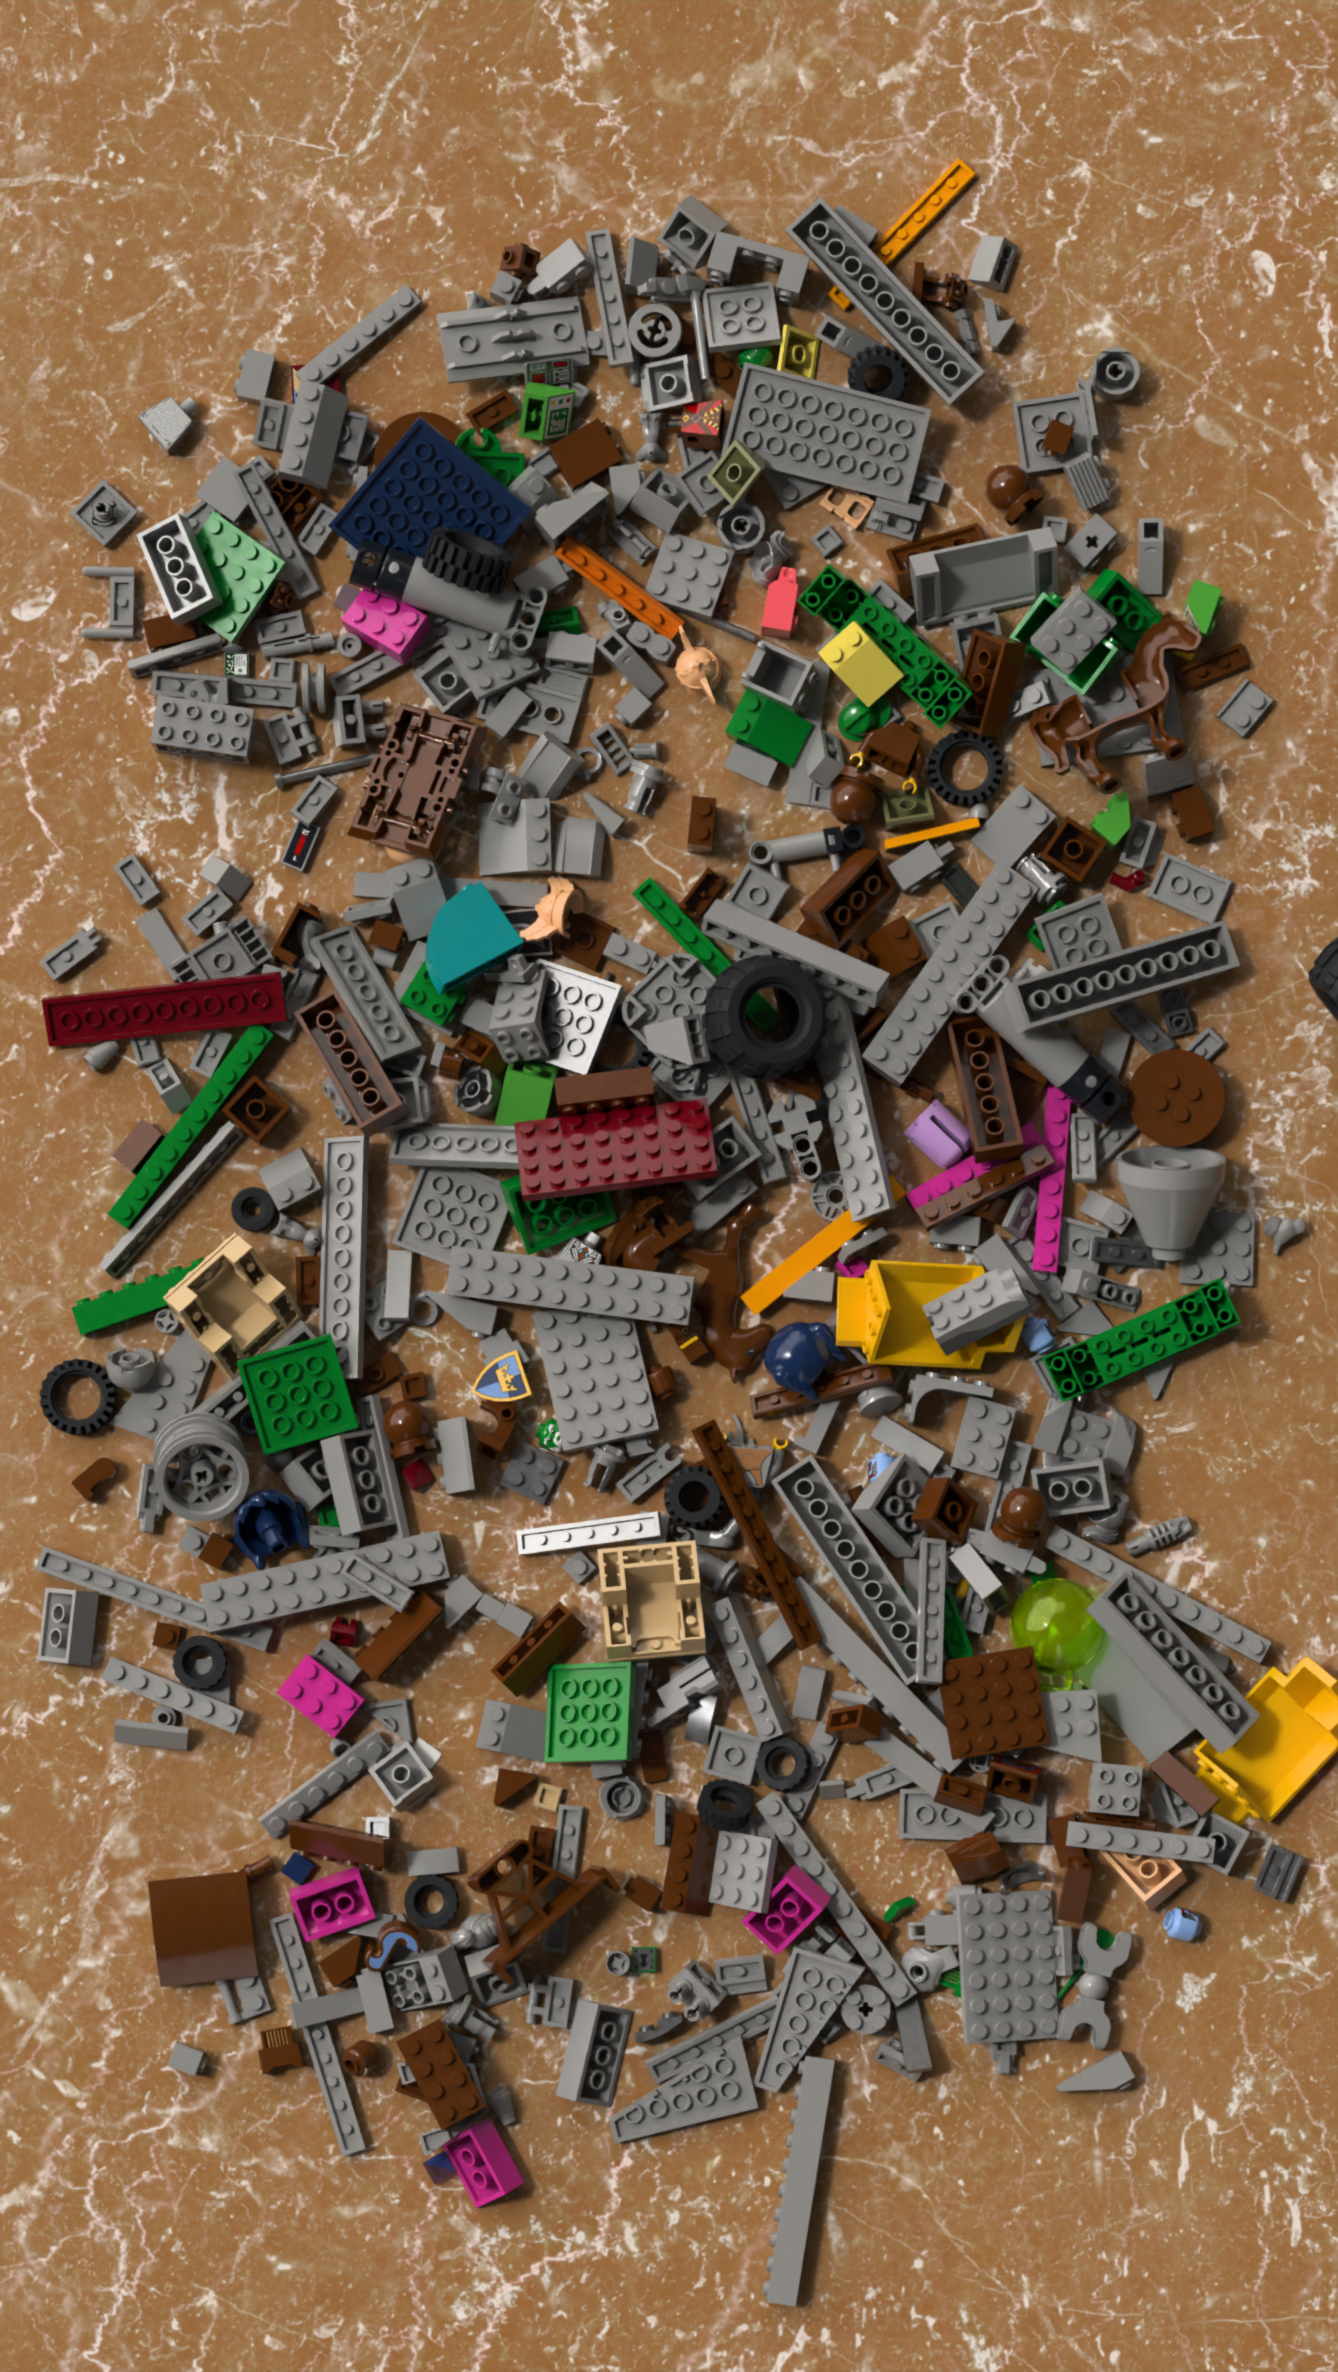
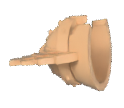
[673,626,722,705]
[519,875,584,942]

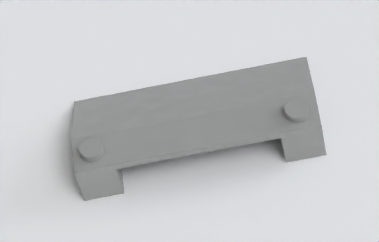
[909,526,1059,627]
[1056,1619,1196,1764]

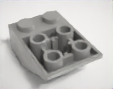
[1139,748,1195,800]
[382,1945,469,2012]

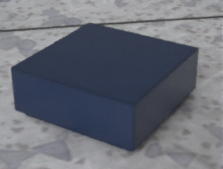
[281,1851,315,1886]

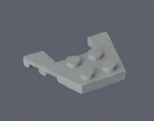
[397,2063,489,2157]

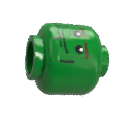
[738,346,773,370]

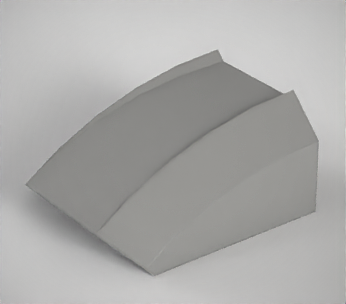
[639,354,703,412]
[413,648,475,716]
[518,731,585,800]
[552,817,606,879]
[376,1076,432,1134]
[368,1740,439,1813]

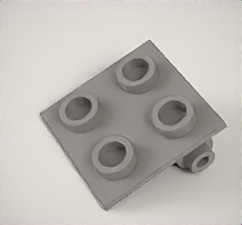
[364,1279,417,1341]

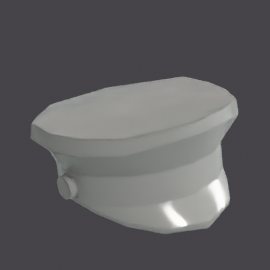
[857,1383,903,1419]
[599,1774,646,1821]

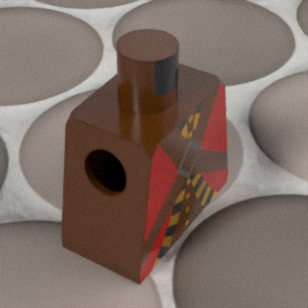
[668,400,726,451]

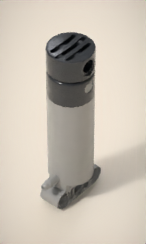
[348,538,547,656]
[951,955,1130,1125]

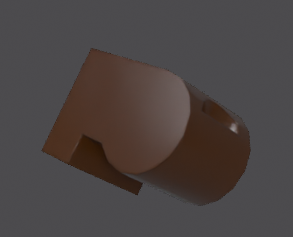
[438,1050,466,1081]

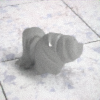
[748,530,793,587]
[1081,1492,1130,1544]
[449,1913,498,1954]

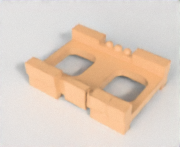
[819,485,875,530]

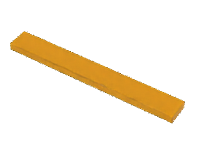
[827,158,976,312]
[740,1174,907,1316]

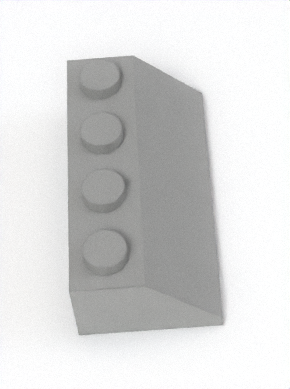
[278,380,350,489]
[556,1999,633,2107]

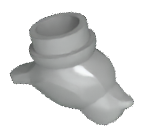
[1263,1215,1305,1255]

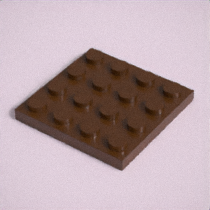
[939,1646,1050,1760]

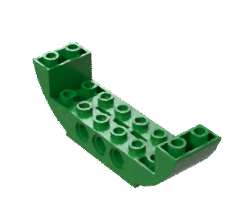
[797,564,973,730]
[1042,1278,1241,1403]

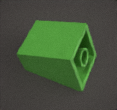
[495,1060,559,1126]

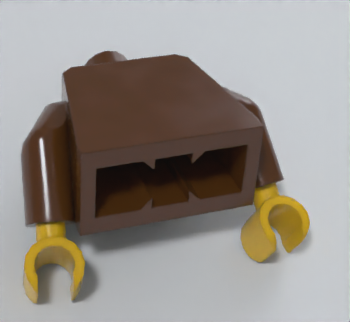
[849,721,925,796]

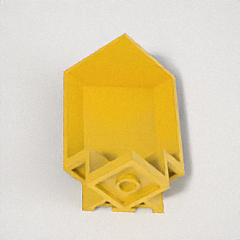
[836,1260,1026,1369]
[1193,1657,1338,1826]

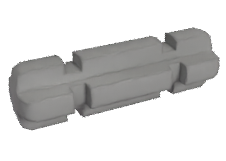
[954,308,979,355]

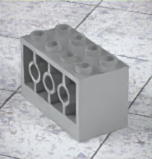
[150,695,258,766]

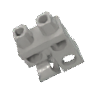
[782,1920,856,1974]

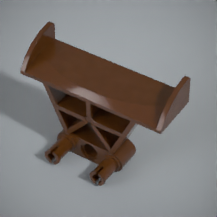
[467,1839,621,1986]

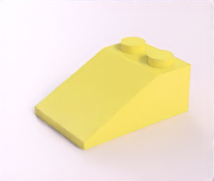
[818,621,905,708]

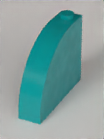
[425,881,524,995]

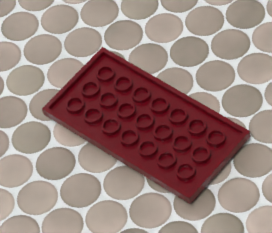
[514,1098,718,1202]

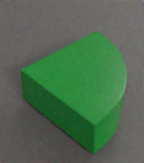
[883,1896,916,1923]

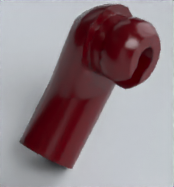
[1108,870,1146,892]

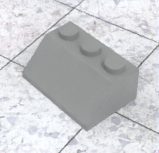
[433,1416,477,1495]
[37,1587,99,1666]

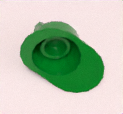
[837,694,891,741]

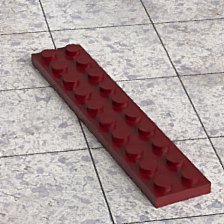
[41,971,288,1047]

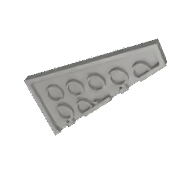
[109,1329,212,1440]
[1037,1689,1102,1763]
[609,2035,758,2143]

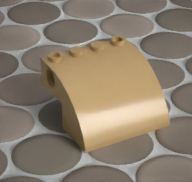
[163,1233,304,1380]
[597,1540,706,1663]

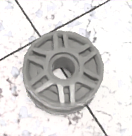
[302,662,327,714]
[811,1171,849,1222]

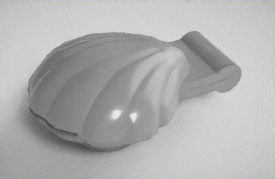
[900,1945,960,1992]

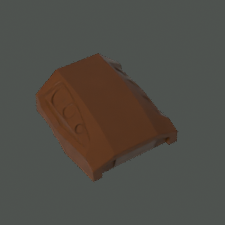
[267,474,324,534]
[773,1060,824,1102]
[944,1831,1010,1885]

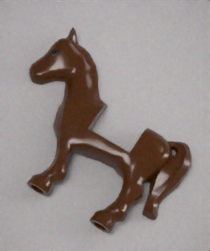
[1029,611,1202,795]
[602,1181,775,1384]

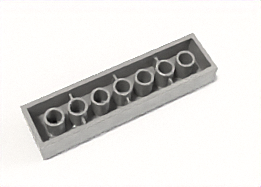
[1086,1571,1260,1754]

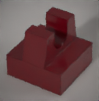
[330,1616,357,1647]

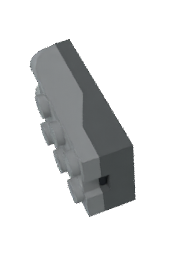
[922,1267,1033,1356]

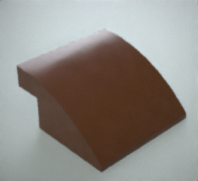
[148,1871,259,1987]

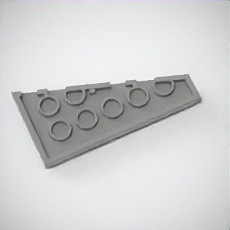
[753,1945,866,2093]

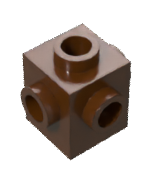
[500,243,541,279]

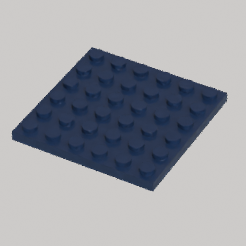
[328,416,532,617]

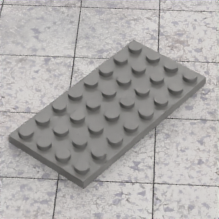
[721,362,932,504]

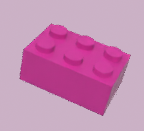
[341,585,431,665]
[276,1654,366,1738]
[742,1865,831,1955]

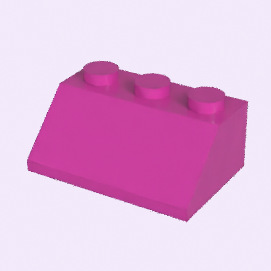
[289,1866,376,1942]
[443,2117,524,2208]

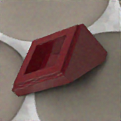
[401,1457,434,1491]

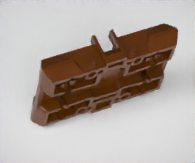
[347,702,488,861]

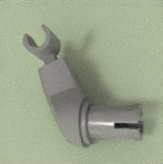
[675,1515,740,1548]

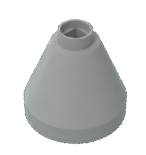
[1116,1146,1226,1261]

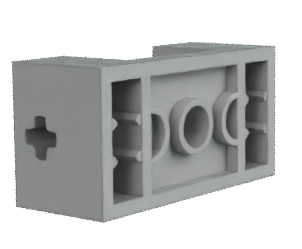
[706,231,810,306]

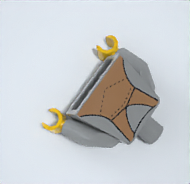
[724,1433,788,1496]

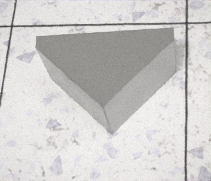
[198,855,252,902]

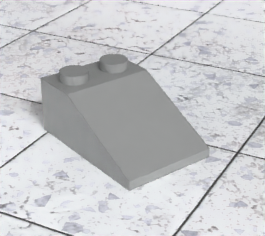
[970,784,1056,868]
[384,857,447,942]
[476,1699,546,1762]

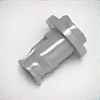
[623,759,667,815]
[1016,853,1068,904]
[583,1442,628,1493]
[696,1546,741,1597]
[442,1993,499,2041]

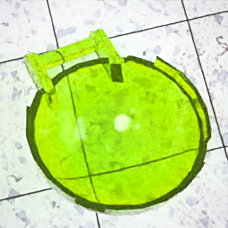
[1009,1579,1105,1692]

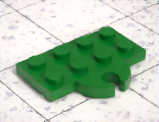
[454,427,525,487]

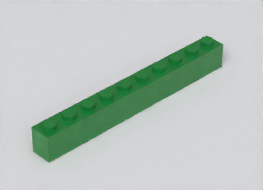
[108,1024,275,1231]

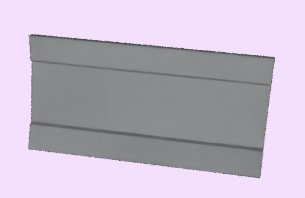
[436,296,590,384]

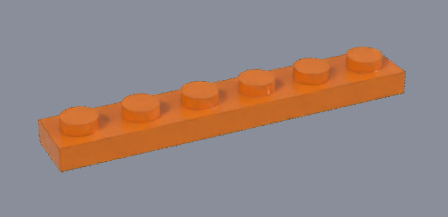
[555,534,685,640]

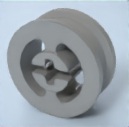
[628,304,683,359]

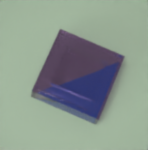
[423,2151,456,2184]

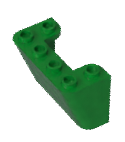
[1010,592,1126,697]

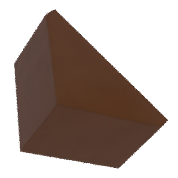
[494,1768,537,1807]

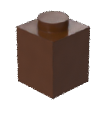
[1041,419,1075,459]
[368,919,407,954]
[198,1531,235,1570]
[623,1875,662,1912]

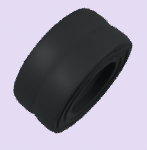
[231,1187,276,1232]

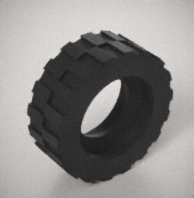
[172,1635,228,1690]
[755,1737,812,1793]
[697,1779,754,1832]
[404,1874,459,1929]

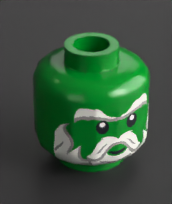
[536,1418,563,1454]

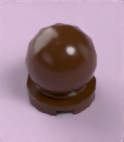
[984,465,1045,527]
[829,765,885,825]
[383,1400,438,1460]
[992,1486,1049,1549]

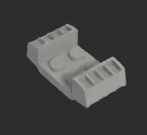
[169,915,272,983]

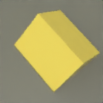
[777,325,820,379]

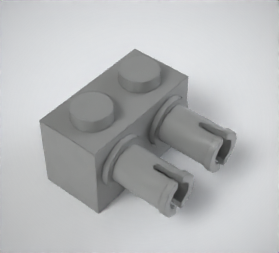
[330,694,386,748]
[667,1958,728,2021]

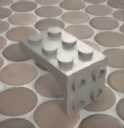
[489,969,550,1063]
[903,1372,994,1426]

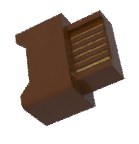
[258,2025,304,2075]

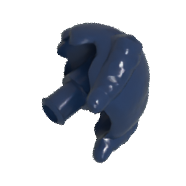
[764,1322,847,1401]
[233,1489,310,1571]

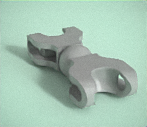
[1056,1922,1132,2050]

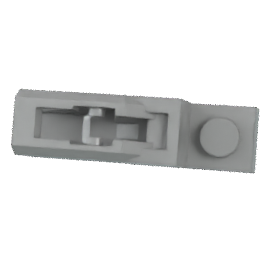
[646,1654,727,1730]

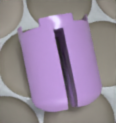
[903,1099,971,1169]

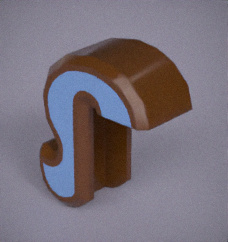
[364,1920,422,1972]

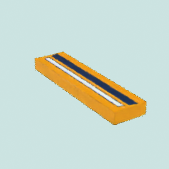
[883,817,980,852]

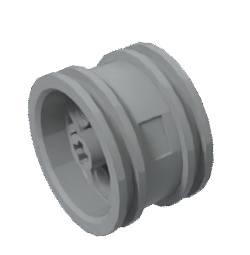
[152,1412,249,1522]

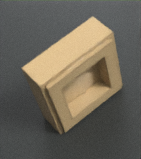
[533,1782,563,1812]

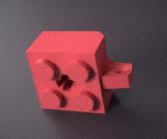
[761,567,802,640]

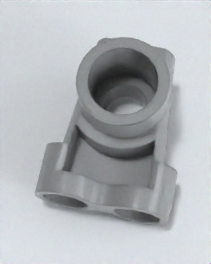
[596,599,632,636]

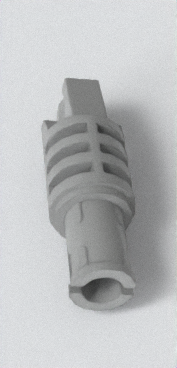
[1125,1515,1192,1557]

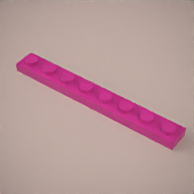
[1032,1080,1071,1274]

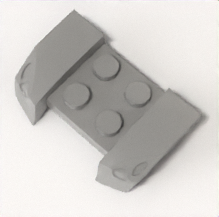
[1033,1392,1136,1476]

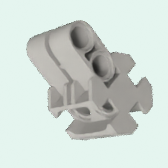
[768,1094,823,1182]

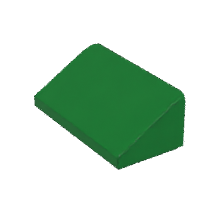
[529,606,581,638]

